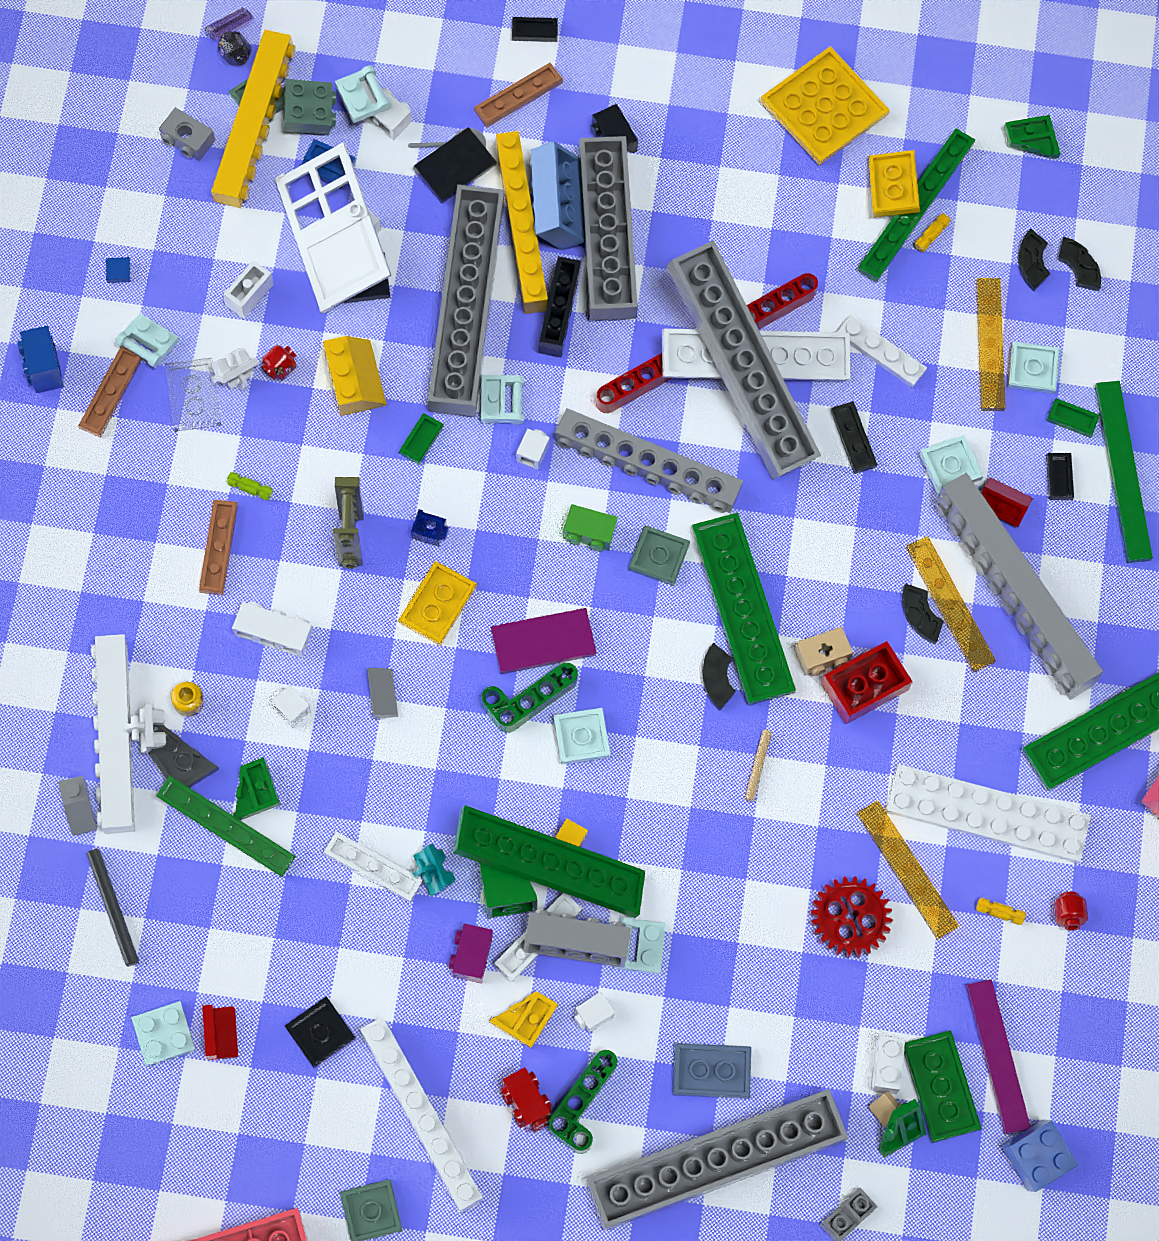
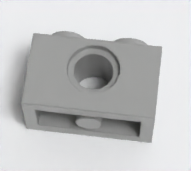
[159,107,215,161]

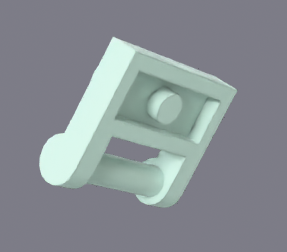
[335,65,392,123]
[115,313,179,368]
[481,375,524,425]
[615,917,666,975]

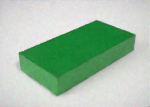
[1046,398,1100,438]
[399,413,444,465]

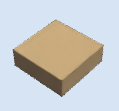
[868,1090,900,1127]

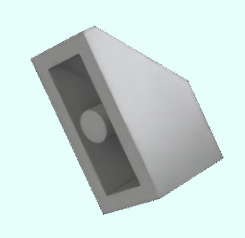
[58,776,97,836]

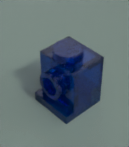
[411,509,450,547]

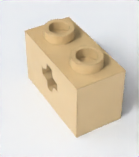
[794,627,853,676]

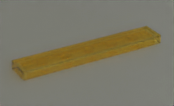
[976,278,1006,411]
[906,536,996,673]
[856,800,959,940]

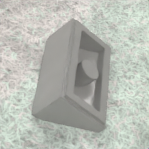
[367,668,398,719]

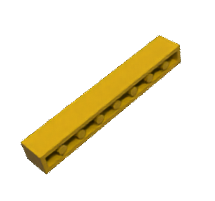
[211,29,296,208]
[496,131,548,314]

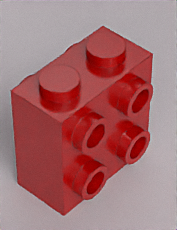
[500,1067,552,1133]

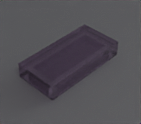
[204,7,254,40]

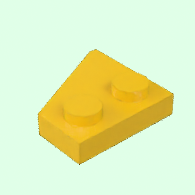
[490,991,558,1049]

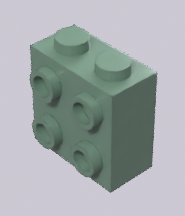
[283,79,336,135]

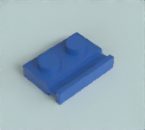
[299,139,356,189]

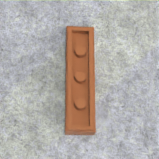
[474,62,563,128]
[78,347,143,438]
[199,499,238,596]

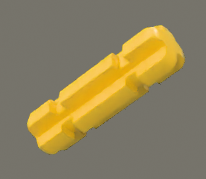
[914,213,951,252]
[976,897,1026,925]

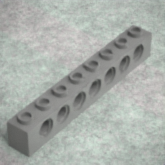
[555,408,743,514]

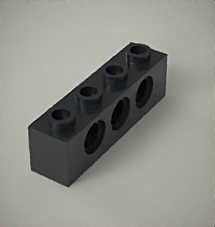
[539,256,581,357]

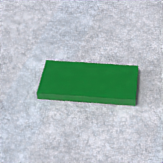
[904,1030,982,1143]

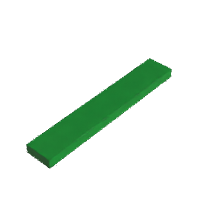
[156,775,296,878]

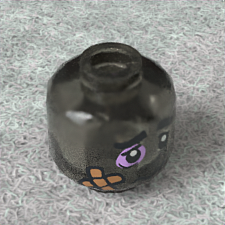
[218,31,252,66]

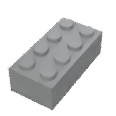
[524,910,631,968]

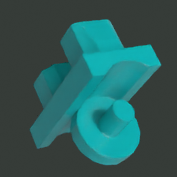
[413,844,456,896]

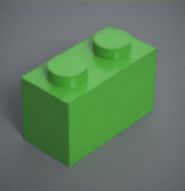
[563,504,618,551]

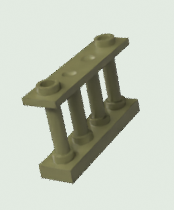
[333,477,364,569]

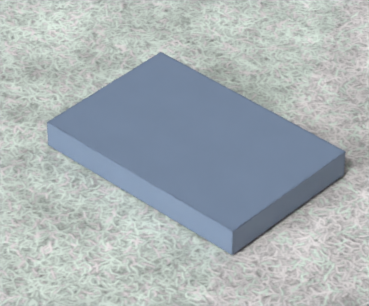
[673,1043,751,1099]

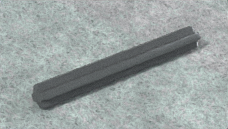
[86,848,139,967]

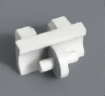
[211,348,259,390]
[124,703,166,754]

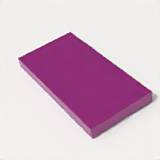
[491,608,597,674]

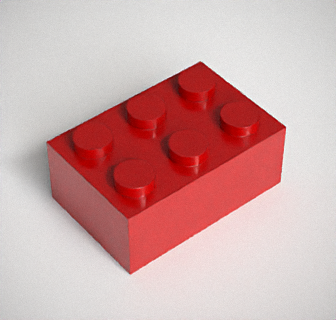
[821,641,913,724]

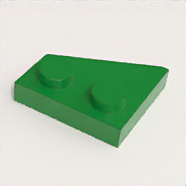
[1004,115,1061,159]
[233,757,281,821]
[878,1099,926,1158]

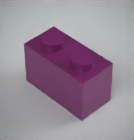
[448,923,493,984]

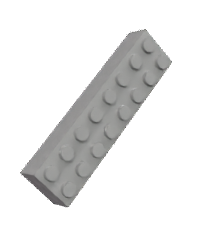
[579,136,638,320]

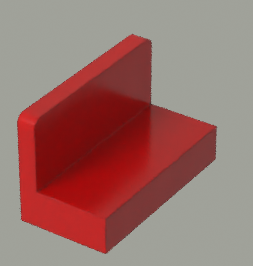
[981,477,1033,527]
[202,1004,239,1061]

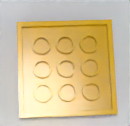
[760,46,890,166]

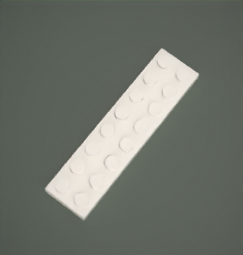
[662,329,850,381]
[886,764,1091,864]

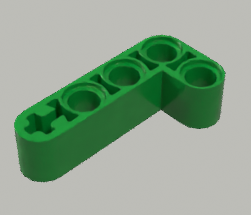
[482,663,578,733]
[548,1050,618,1154]

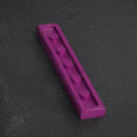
[966,979,1031,1135]

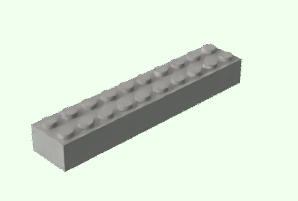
[428,185,504,417]
[666,240,821,480]
[936,472,1104,700]
[586,1089,849,1232]

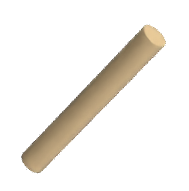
[745,730,772,802]

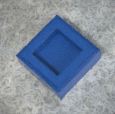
[106,257,131,283]

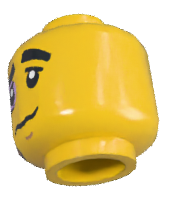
[171,681,205,717]

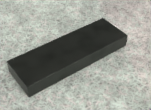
[830,401,878,474]

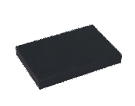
[413,127,497,203]

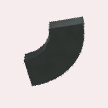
[1018,228,1050,292]
[1058,237,1101,292]
[902,583,944,645]
[702,643,736,711]

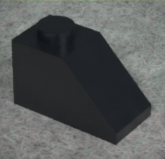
[590,104,638,153]

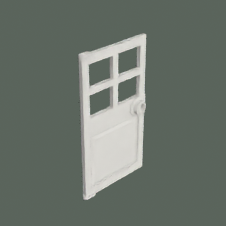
[274,143,392,314]

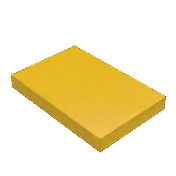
[868,150,920,218]
[398,561,477,646]

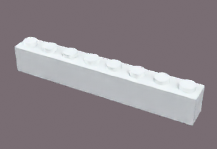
[91,634,135,834]
[360,1016,483,1214]

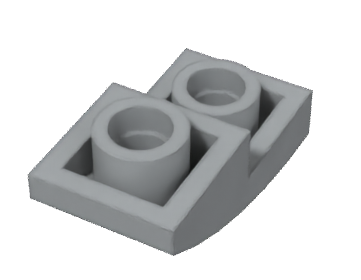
[819,1187,878,1241]

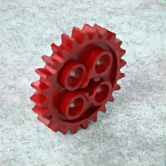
[810,876,893,958]

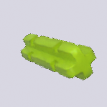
[227,472,273,500]

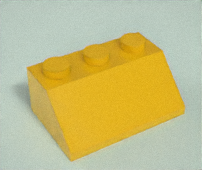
[323,336,387,416]

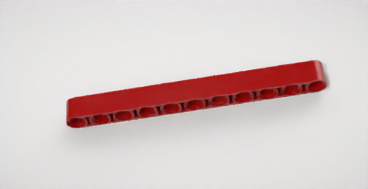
[596,273,818,413]

